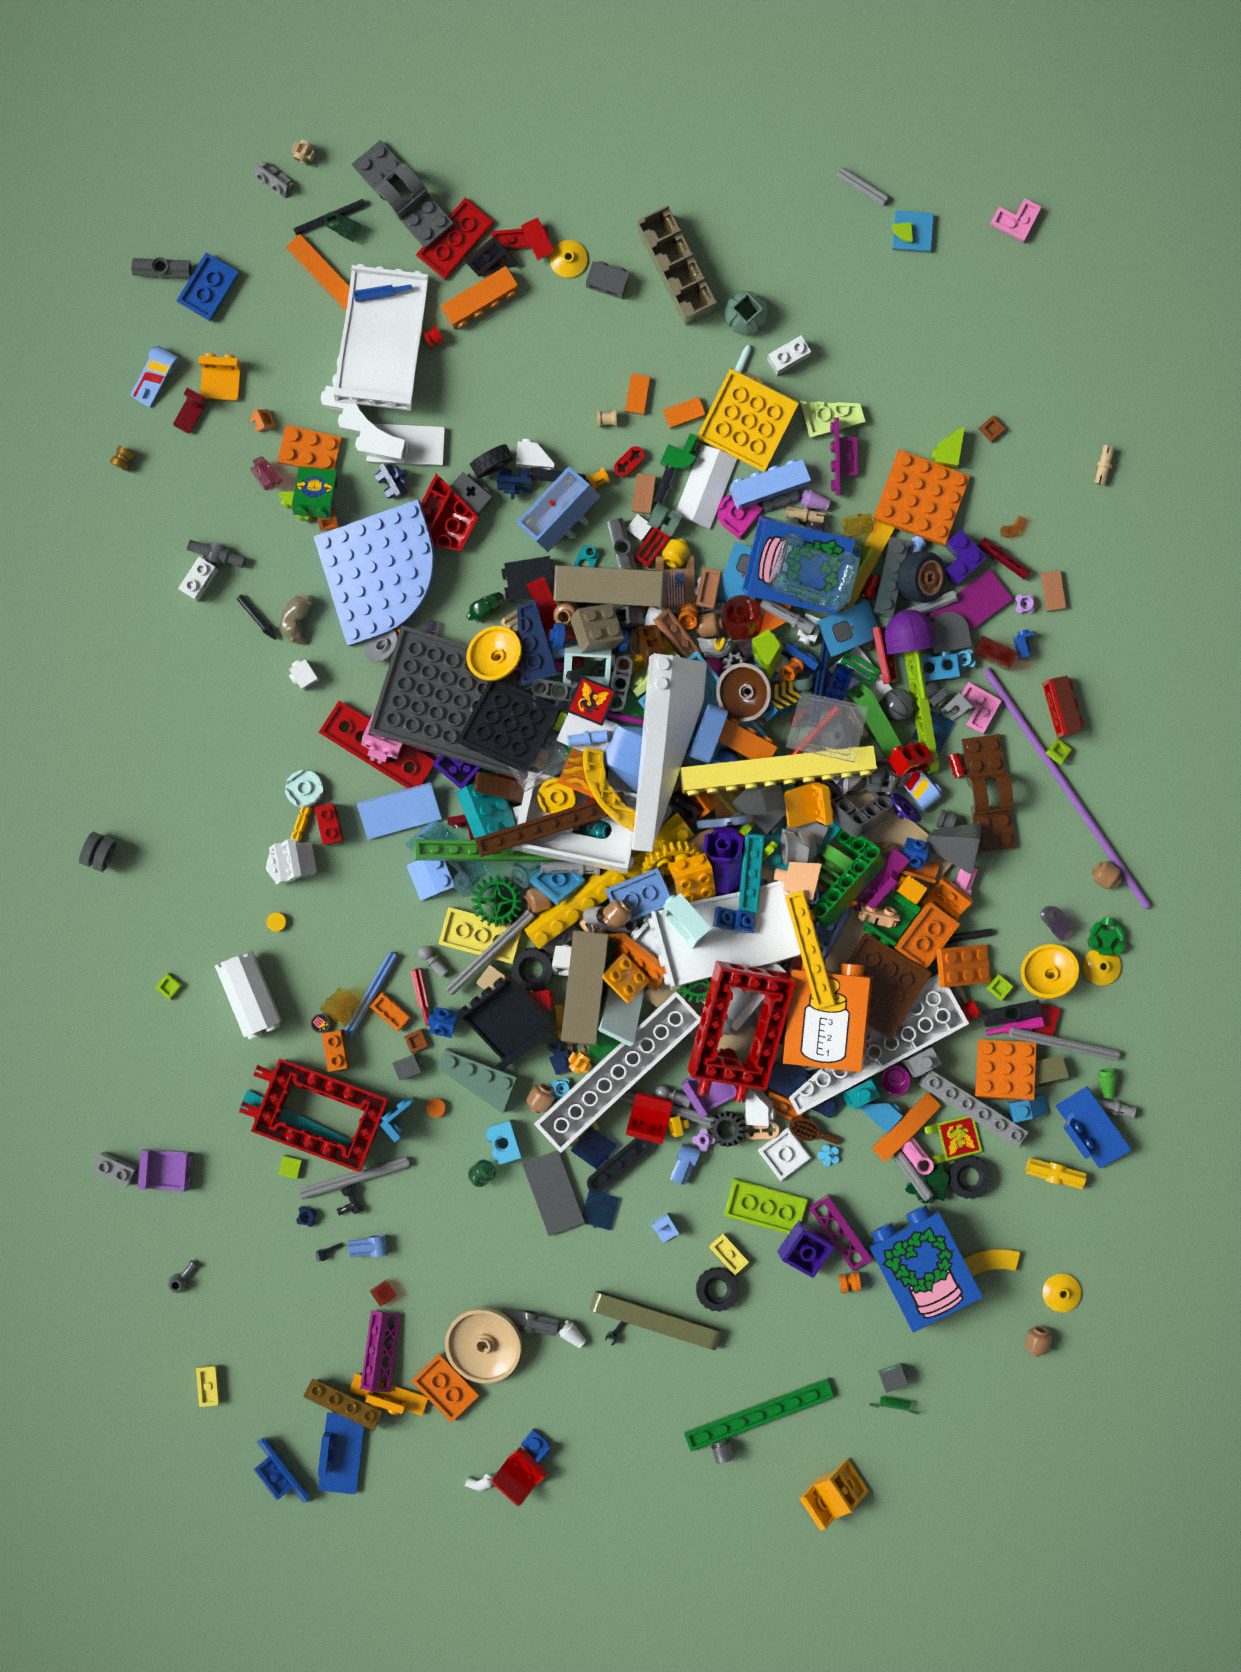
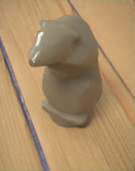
[280,593,314,645]

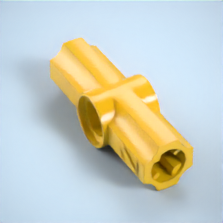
[1025,1158,1086,1189]

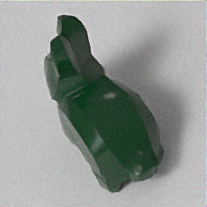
[466,592,504,623]
[905,1163,949,1204]

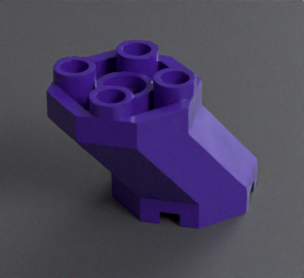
[703,827,744,896]

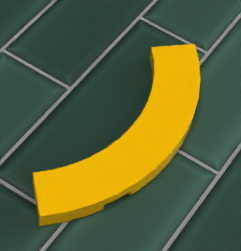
[583,747,636,832]
[963,1249,1020,1277]

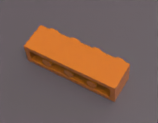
[441,266,519,329]
[697,718,777,759]

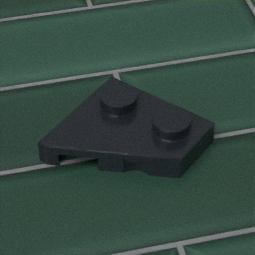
[466,236,519,277]

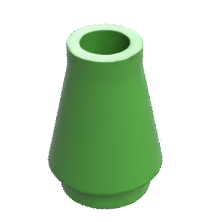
[1097,1068,1117,1098]

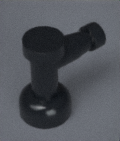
[337,1184,364,1216]

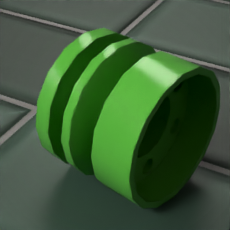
[814,844,854,889]

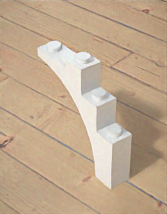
[321,356,409,463]

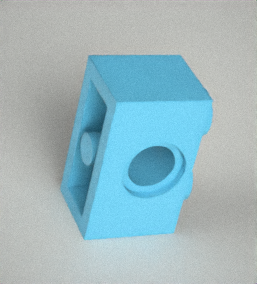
[486,1119,522,1165]

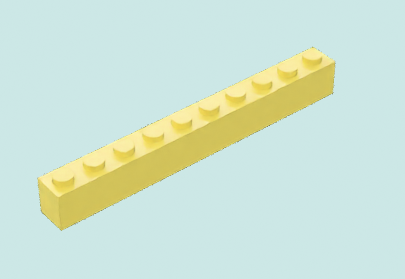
[680,746,877,796]

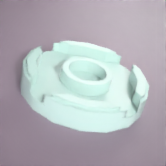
[285,770,324,808]

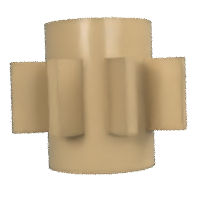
[291,140,315,164]

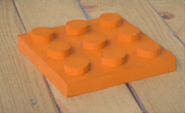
[975,1039,1036,1101]

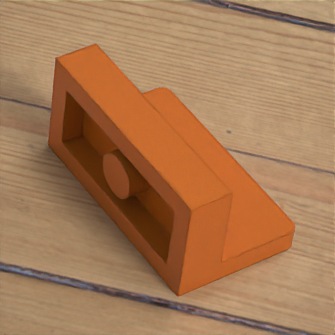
[899,862,939,884]

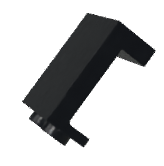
[501,556,554,603]

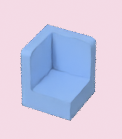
[651,1213,680,1242]

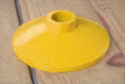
[550,240,588,278]
[1082,950,1121,986]
[1042,1273,1081,1312]

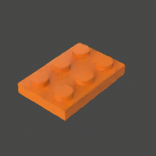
[277,425,342,469]
[894,901,960,970]
[612,933,666,991]
[936,944,991,988]
[411,1353,479,1423]

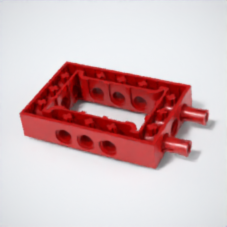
[687,960,796,1103]
[239,1058,389,1173]

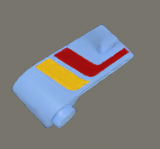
[130,346,179,407]
[890,764,942,812]

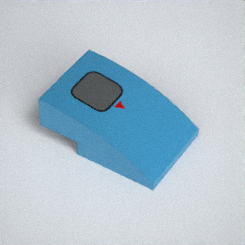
[716,542,755,612]
[817,600,878,657]

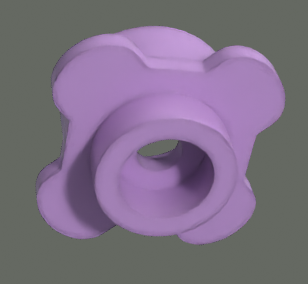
[1015,594,1035,614]
[692,1128,715,1152]

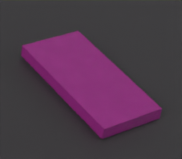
[928,569,1013,632]

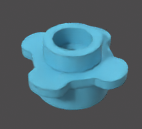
[956,649,976,670]
[551,1078,570,1099]

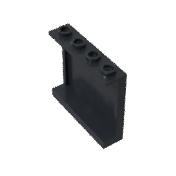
[454,974,557,1071]

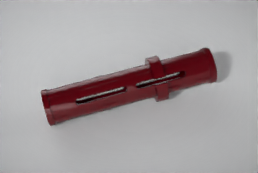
[977,537,1031,580]

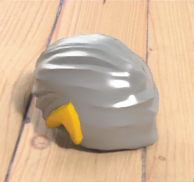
[697,635,735,659]

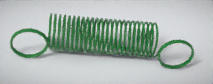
[869,1396,919,1414]

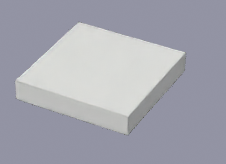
[758,1127,811,1181]

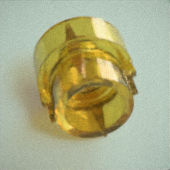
[319,987,359,1027]

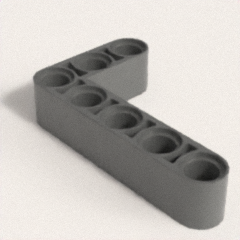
[532,656,633,713]
[793,778,893,837]

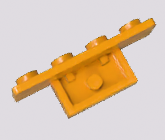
[350,1373,428,1416]

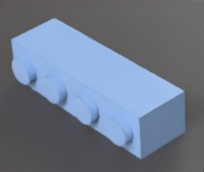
[729,459,811,510]

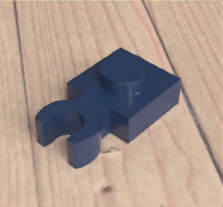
[547,1039,571,1075]

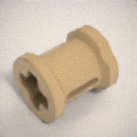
[597,409,617,427]

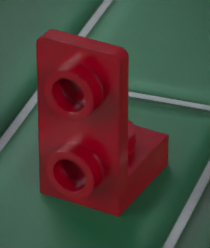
[173,388,208,434]
[447,814,475,840]

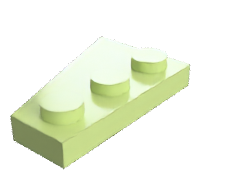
[799,401,866,439]

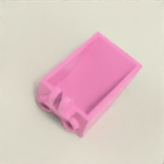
[361,708,403,764]

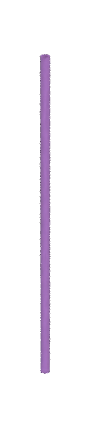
[983,668,1151,909]

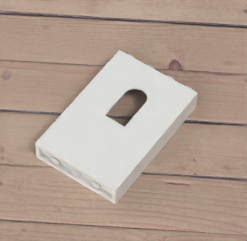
[513,772,637,873]

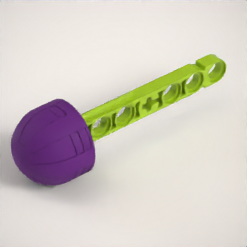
[885,610,939,774]

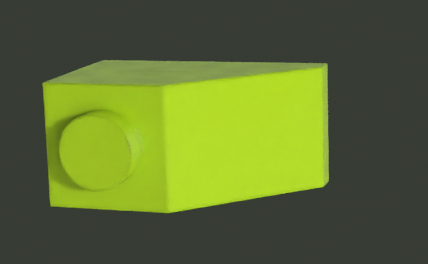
[931,427,965,469]
[752,633,783,678]

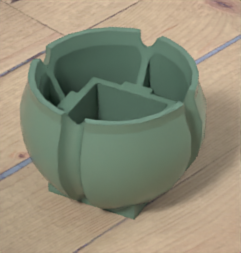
[724,291,768,335]

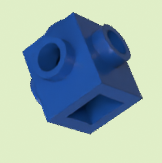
[902,837,931,869]
[427,1007,458,1038]

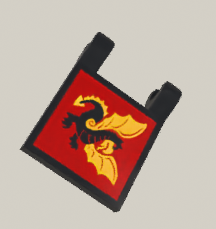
[554,671,617,726]

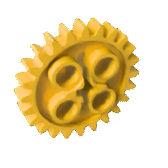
[641,841,701,886]

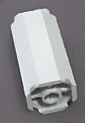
[215,951,282,1039]

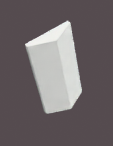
[676,445,737,530]

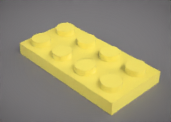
[438,907,522,964]

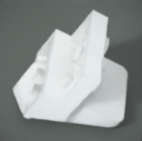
[266,838,317,885]

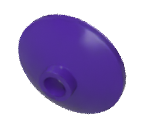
[891,793,921,823]

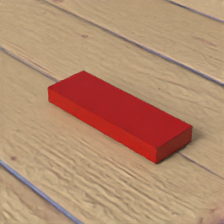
[491,226,549,250]
[526,576,557,629]
[872,626,899,684]

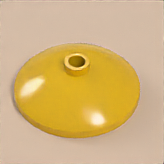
[467,626,522,681]
[1021,944,1079,999]

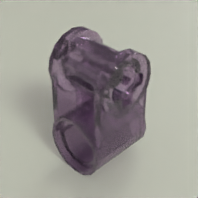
[1040,906,1077,942]

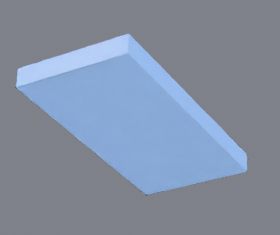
[357,782,442,839]

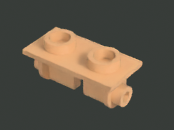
[858,902,900,928]

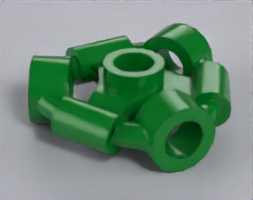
[1087,917,1127,956]

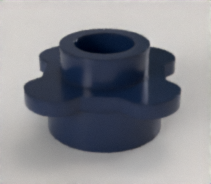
[296,1206,317,1227]

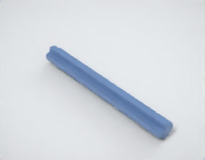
[343,951,398,1037]

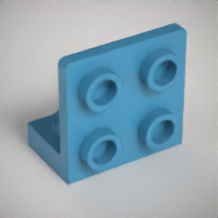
[380,1097,415,1143]

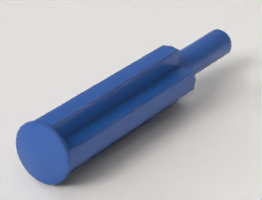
[354,284,412,302]

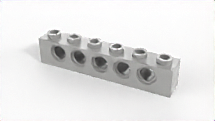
[917,1070,1028,1148]

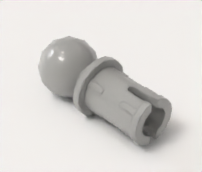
[418,946,449,978]
[655,1085,690,1109]

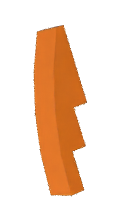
[871,1092,941,1162]

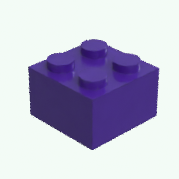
[777,1220,835,1278]

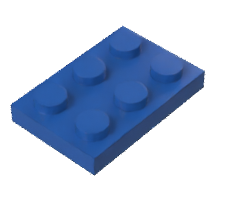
[176,252,240,322]

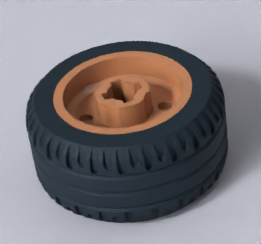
[898,551,947,603]

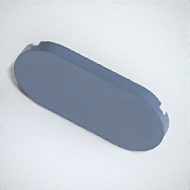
[696,814,754,828]

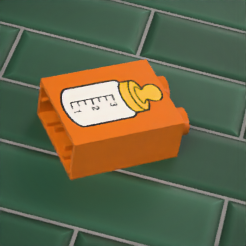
[783,960,873,1072]

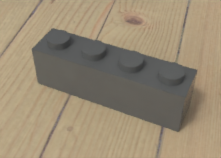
[873,537,909,619]

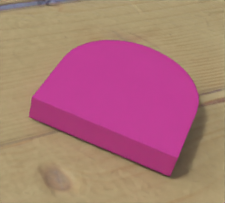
[717,495,763,540]

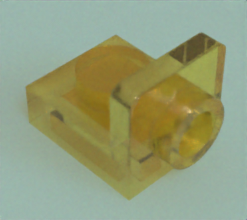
[842,513,874,537]

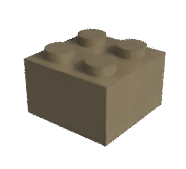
[570,604,624,654]

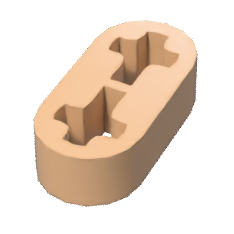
[744,1121,779,1140]

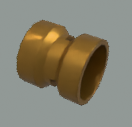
[109,445,135,471]

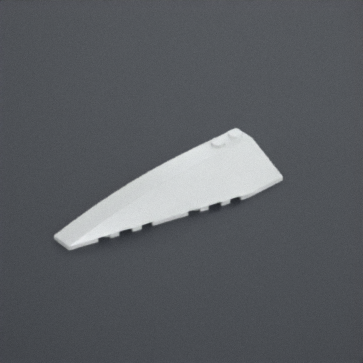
[632,653,707,852]
[789,974,969,1115]

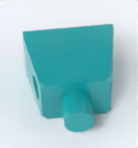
[841,1076,881,1109]

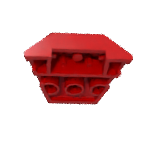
[421,473,478,551]

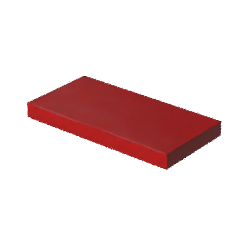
[416,197,494,280]

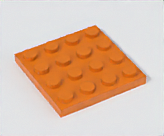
[872,449,970,546]

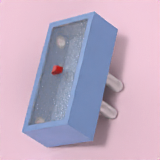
[516,466,601,552]

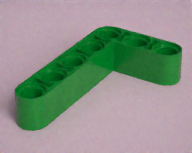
[812,828,886,927]

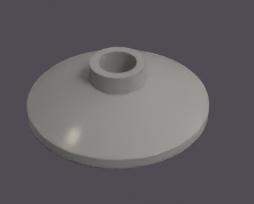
[365,630,398,663]

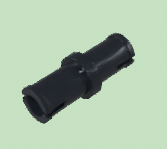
[652,466,677,505]

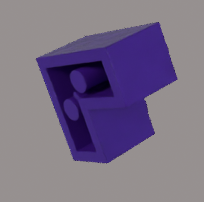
[945,529,987,586]
[432,755,483,789]

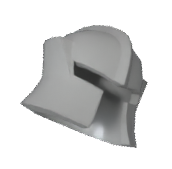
[781,828,817,865]

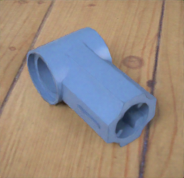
[670,1143,701,1185]
[348,1235,388,1258]

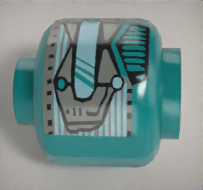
[585,820,612,839]

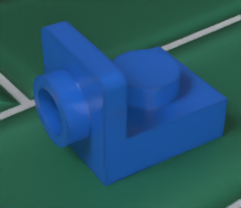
[1013,629,1035,660]
[521,1428,551,1462]

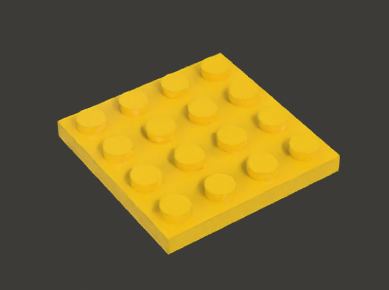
[697,368,799,472]

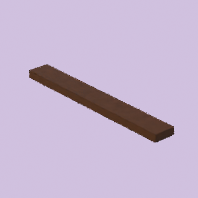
[475,791,628,857]

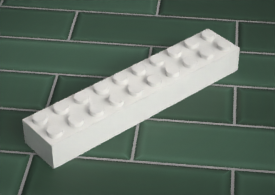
[534,991,701,1153]

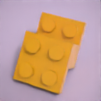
[799,1459,869,1531]

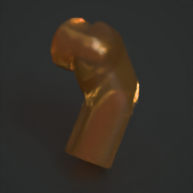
[1000,516,1026,538]

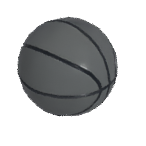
[881,688,915,722]

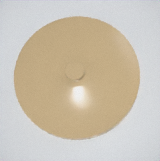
[445,1307,522,1383]

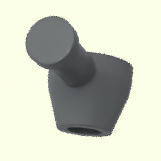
[168,1260,198,1293]

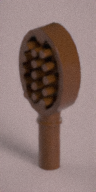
[789,1115,840,1145]

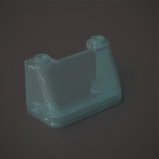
[768,533,860,611]
[405,821,488,897]

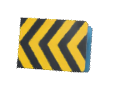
[763,681,802,722]

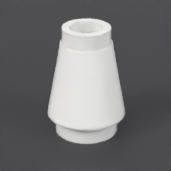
[557,1320,586,1348]

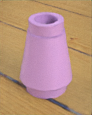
[800,489,830,511]

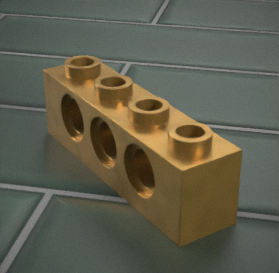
[303,1378,383,1431]

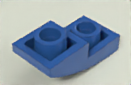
[713,906,757,934]

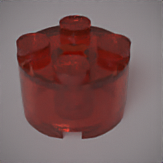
[722,595,762,640]

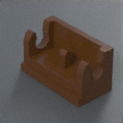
[637,625,665,667]

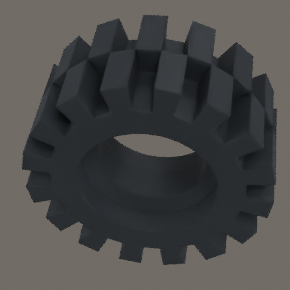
[710,1111,747,1147]

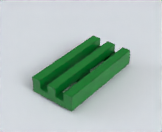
[837,651,880,687]

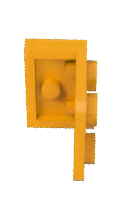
[199,353,241,401]
[784,782,833,828]
[668,853,716,903]
[602,953,650,1003]

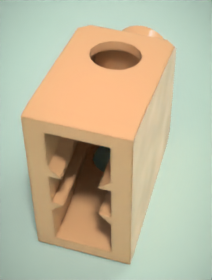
[774,862,821,903]

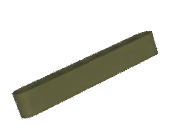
[590,1290,722,1350]

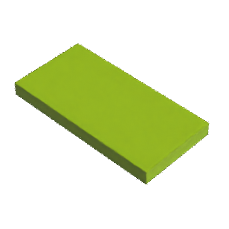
[724,1178,808,1234]

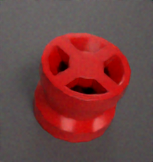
[422,326,444,350]
[960,1000,981,1023]

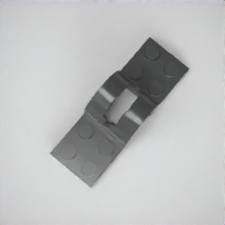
[352,140,454,249]

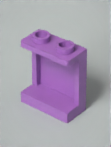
[681,1076,737,1118]
[138,1149,193,1192]

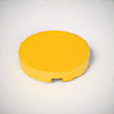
[537,777,576,814]

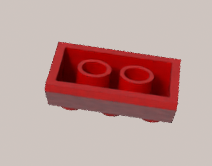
[1042,675,1084,738]

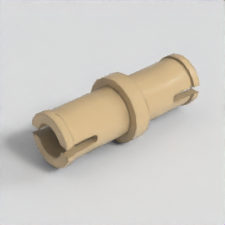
[1094,445,1115,486]
[785,506,825,525]

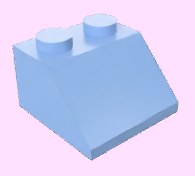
[406,861,457,901]

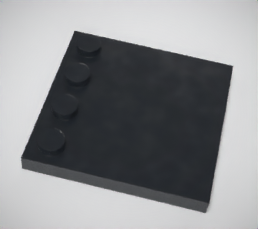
[457,680,561,774]

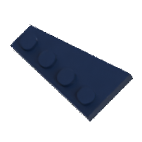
[517,600,559,686]
[767,1054,842,1118]

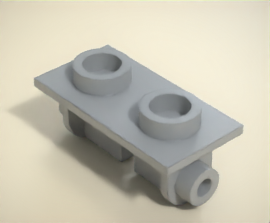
[254,161,294,198]

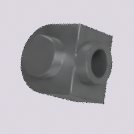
[711,1439,735,1464]

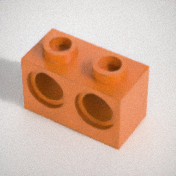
[322,1029,350,1072]

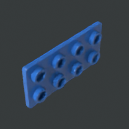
[1056,1086,1131,1168]
[317,1412,364,1494]

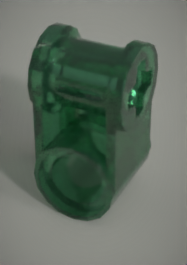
[324,211,362,242]

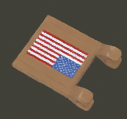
[655,555,695,608]

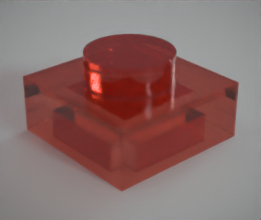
[370,1279,397,1307]

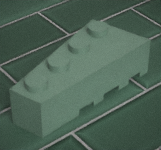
[437,1048,517,1114]

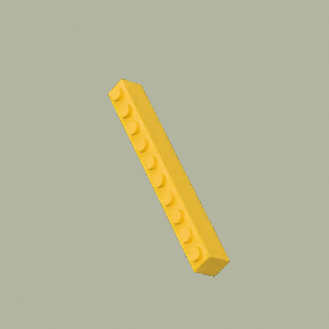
[524,813,694,949]

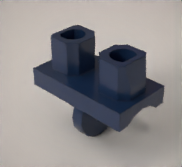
[374,463,408,499]
[496,468,532,500]

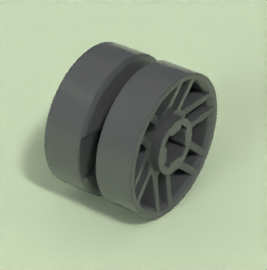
[79,831,117,873]

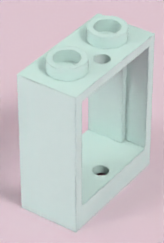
[563,644,615,687]
[662,893,712,949]

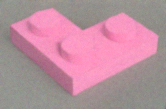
[989,198,1041,242]
[961,682,1002,734]

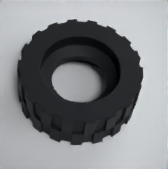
[470,444,514,478]
[511,947,554,991]
[948,1155,992,1199]
[696,1267,739,1312]

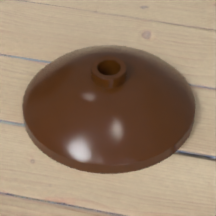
[716,663,772,722]

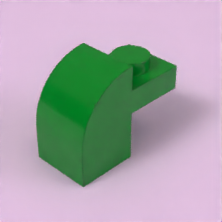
[660,433,699,471]

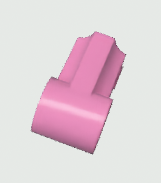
[953,868,978,896]
[901,1137,933,1175]

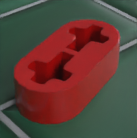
[614,446,644,478]

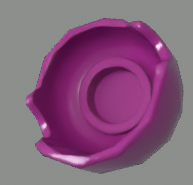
[882,1065,911,1096]

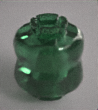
[468,1159,496,1187]

